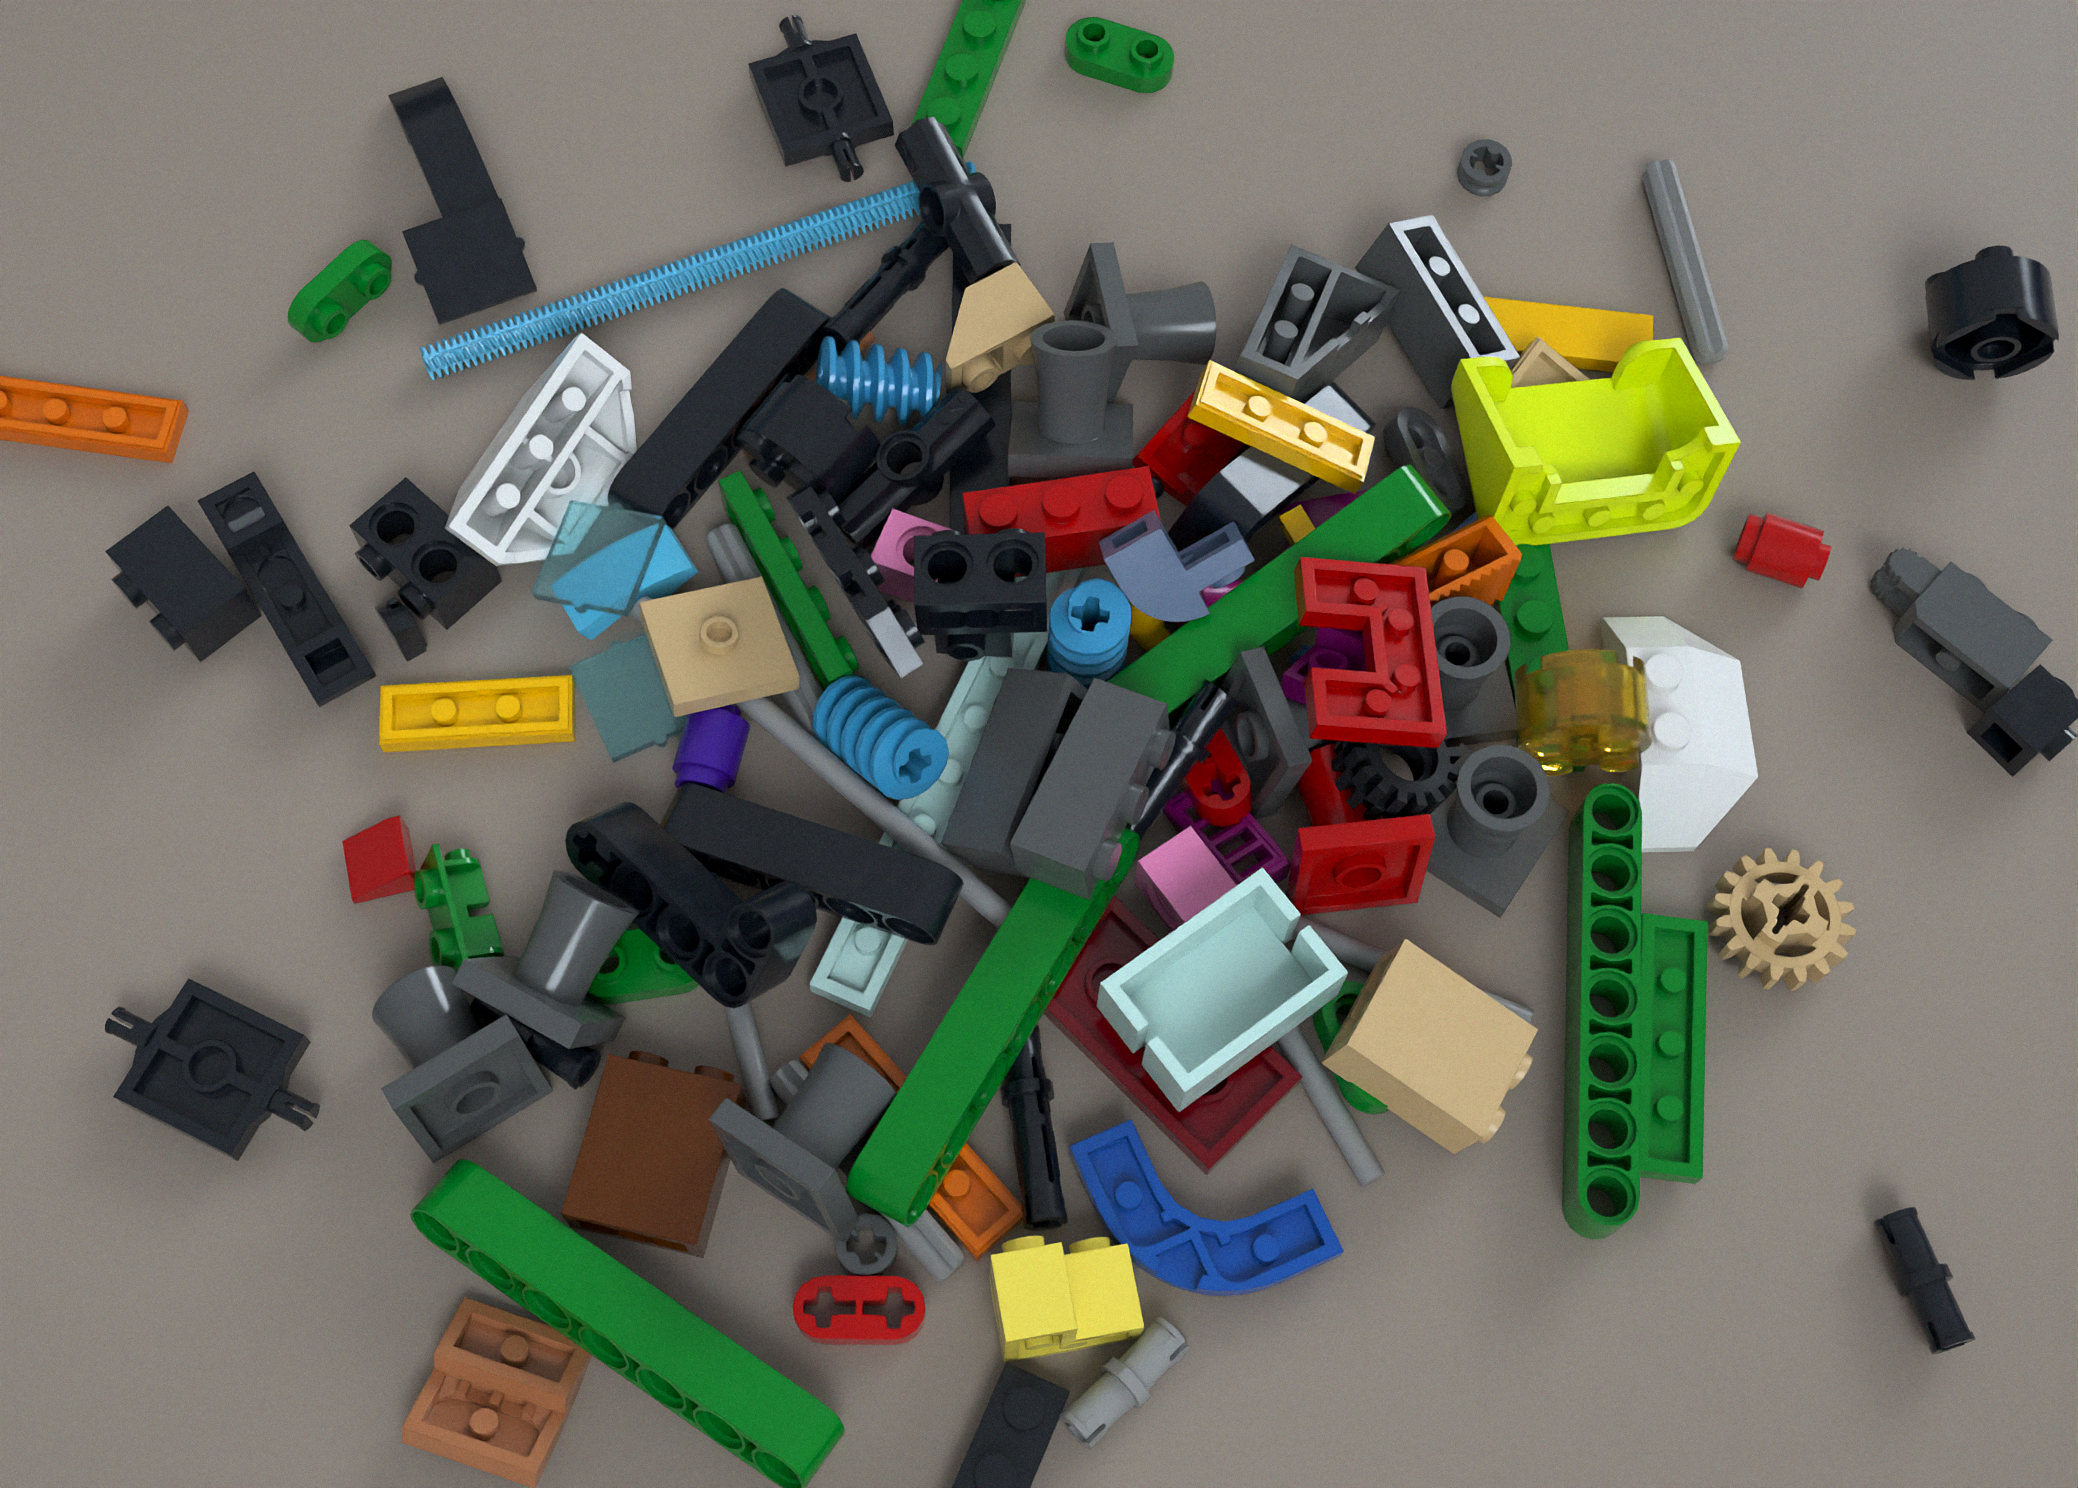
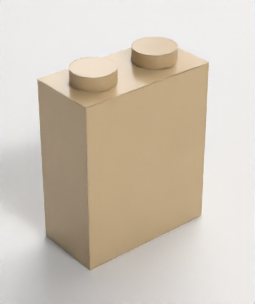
[1321,938,1538,1154]

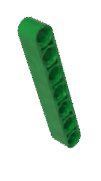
[1107,465,1452,725]
[1562,783,1642,1240]
[846,828,1140,1228]
[410,1159,845,1488]

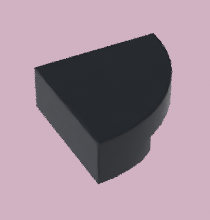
[375,597,427,662]

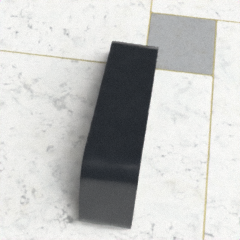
[1167,382,1376,552]
[565,802,817,1008]

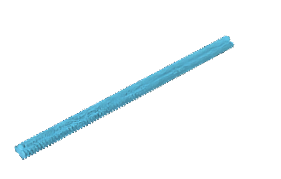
[420,161,977,381]

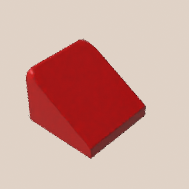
[342,815,416,904]

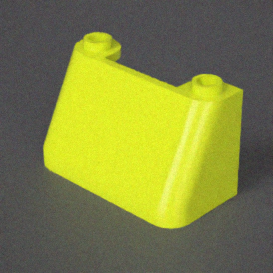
[1451,338,1741,546]

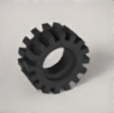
[1331,727,1461,820]

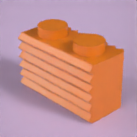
[1388,515,1522,607]

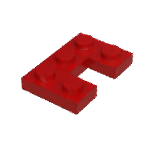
[1294,557,1447,748]

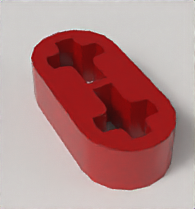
[1172,721,1253,827]
[792,1275,926,1345]

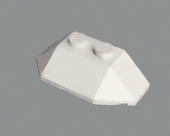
[445,332,637,566]
[1600,616,1758,853]

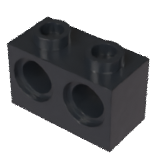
[349,477,502,630]
[914,528,1047,635]

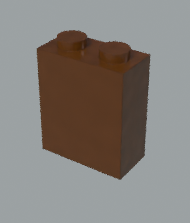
[561,1051,747,1258]

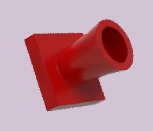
[1286,743,1435,916]

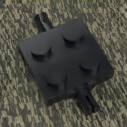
[748,15,894,182]
[105,978,320,1161]

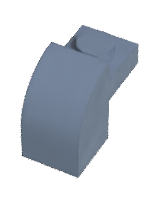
[1099,510,1254,622]

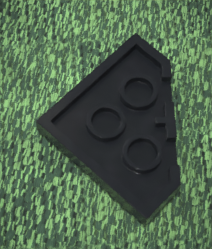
[786,485,925,678]

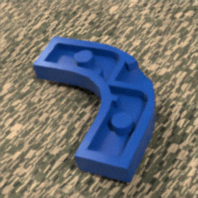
[1068,1119,1344,1296]

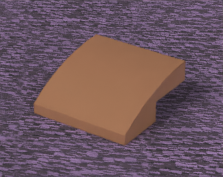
[401,1297,592,1488]

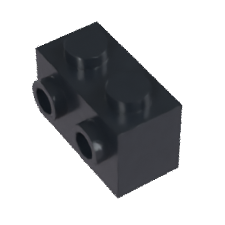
[105,506,262,662]

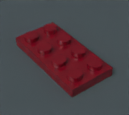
[1043,896,1302,1175]

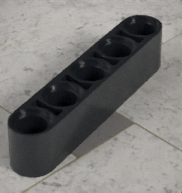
[608,288,832,530]
[659,782,964,945]

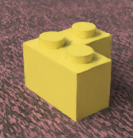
[989,1236,1144,1364]

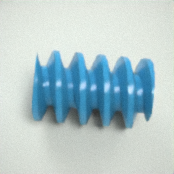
[814,336,942,427]
[1047,577,1131,690]
[813,675,949,800]

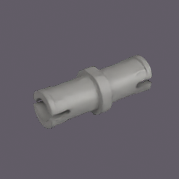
[1059,1317,1190,1449]

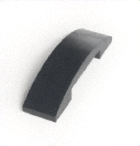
[388,77,499,217]
[197,472,376,707]

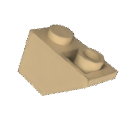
[945,262,1055,394]

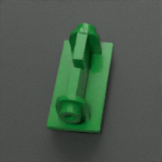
[414,844,505,972]

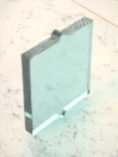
[532,500,666,617]
[569,634,687,763]

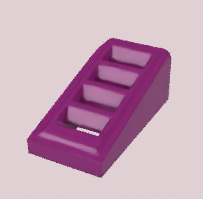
[1162,779,1292,885]

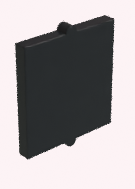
[402,198,537,325]

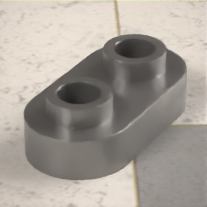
[1383,407,1469,517]

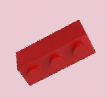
[962,466,1161,578]

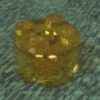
[1514,649,1652,776]

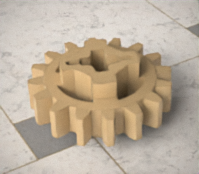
[1707,848,1856,991]

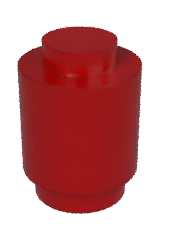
[1732,512,1832,588]

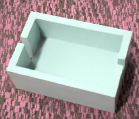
[1097,867,1348,1112]

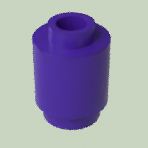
[672,705,750,793]

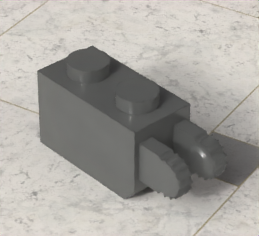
[1870,547,2053,713]

